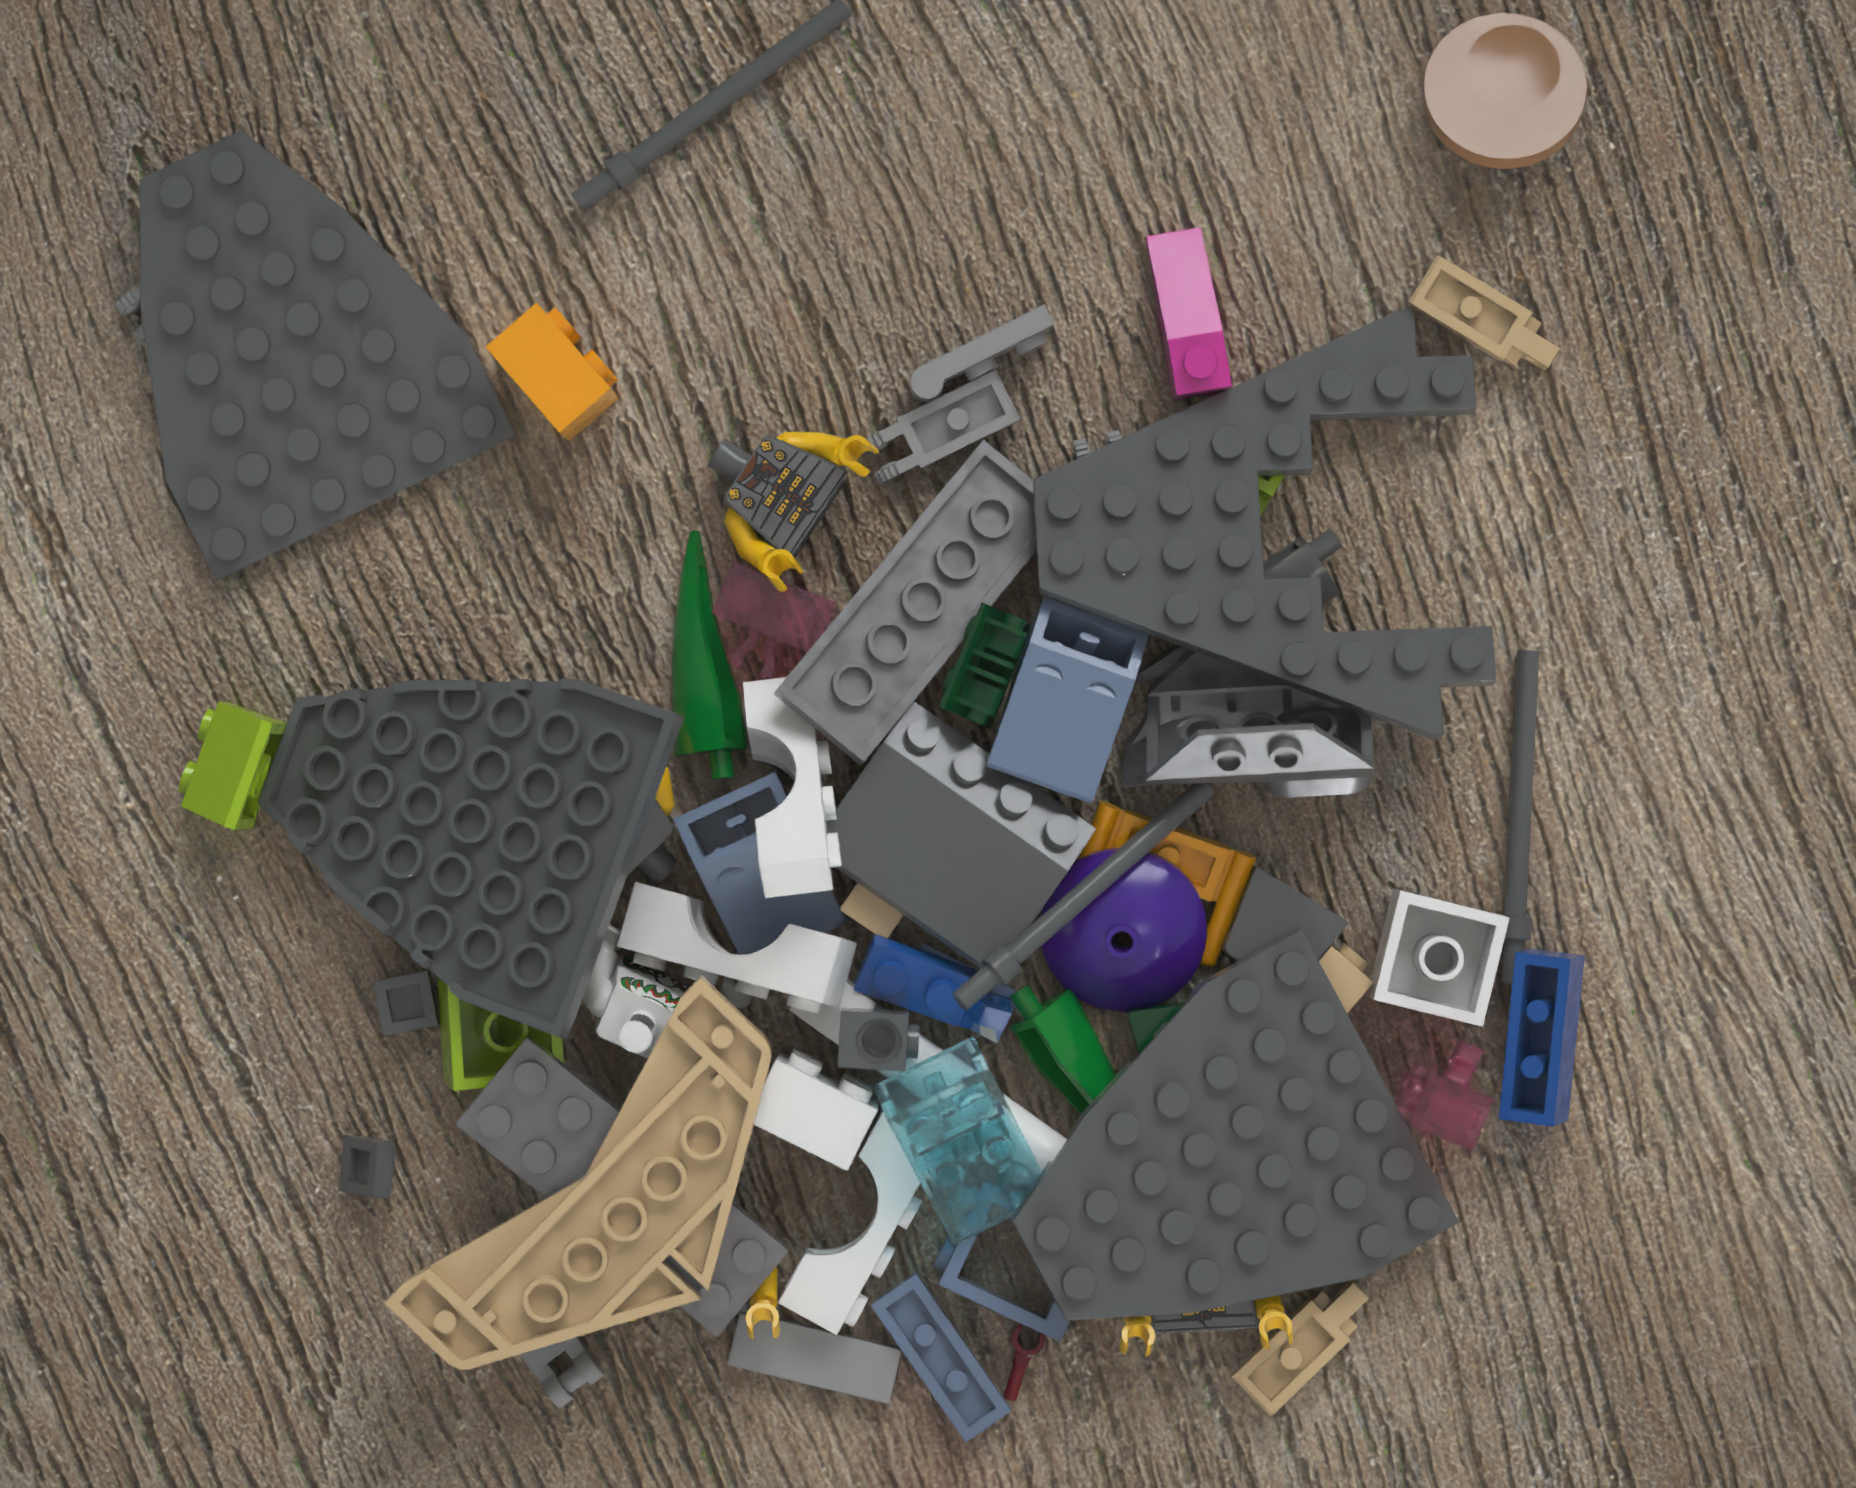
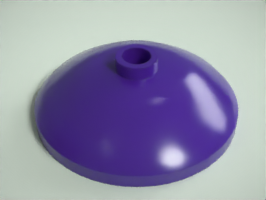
[1041,847,1207,1012]

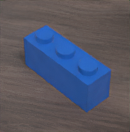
[1499,948,1585,1127]

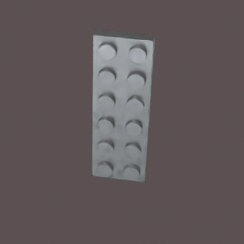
[774,439,1036,766]
[455,1035,789,1337]

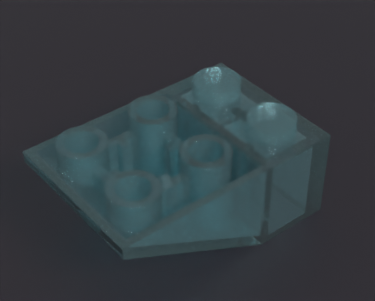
[873,1036,1042,1246]

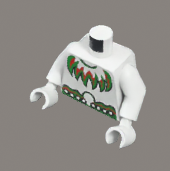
[582,924,753,1059]

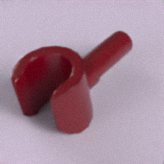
[1003,1324,1045,1401]

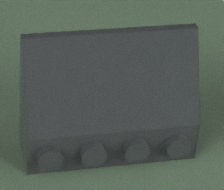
[826,701,1096,969]

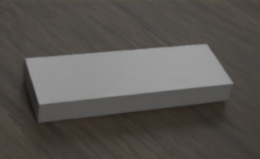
[727,1315,902,1404]

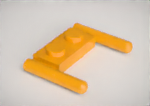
[1078,801,1256,967]

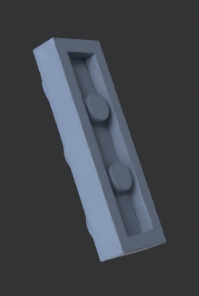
[870,1271,1011,1442]

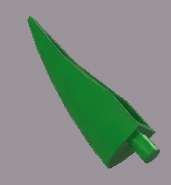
[672,530,747,780]
[1009,984,1116,1115]

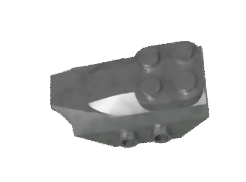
[1122,651,1375,798]

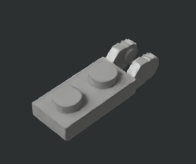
[863,370,1020,485]

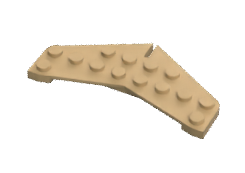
[384,975,772,1370]

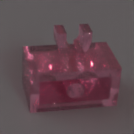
[712,561,838,679]
[1394,1039,1494,1151]

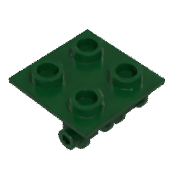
[939,602,1030,729]

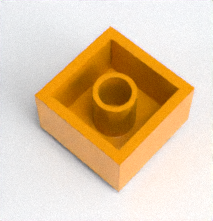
[486,302,619,441]

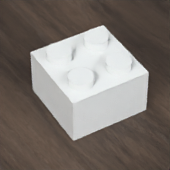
[1366,889,1510,1027]
[754,1048,879,1171]

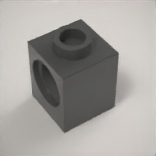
[838,1007,920,1071]

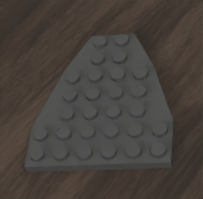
[140,130,517,581]
[258,679,684,1039]
[1010,928,1459,1320]

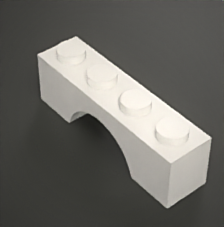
[743,677,842,898]
[617,882,857,1014]
[778,1102,949,1335]

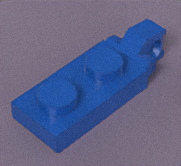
[854,935,1012,1032]

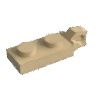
[1407,255,1560,371]
[1231,1280,1369,1417]

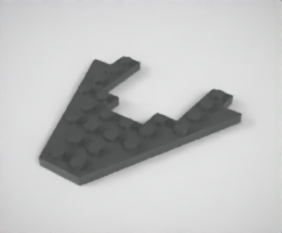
[1033,307,1496,740]

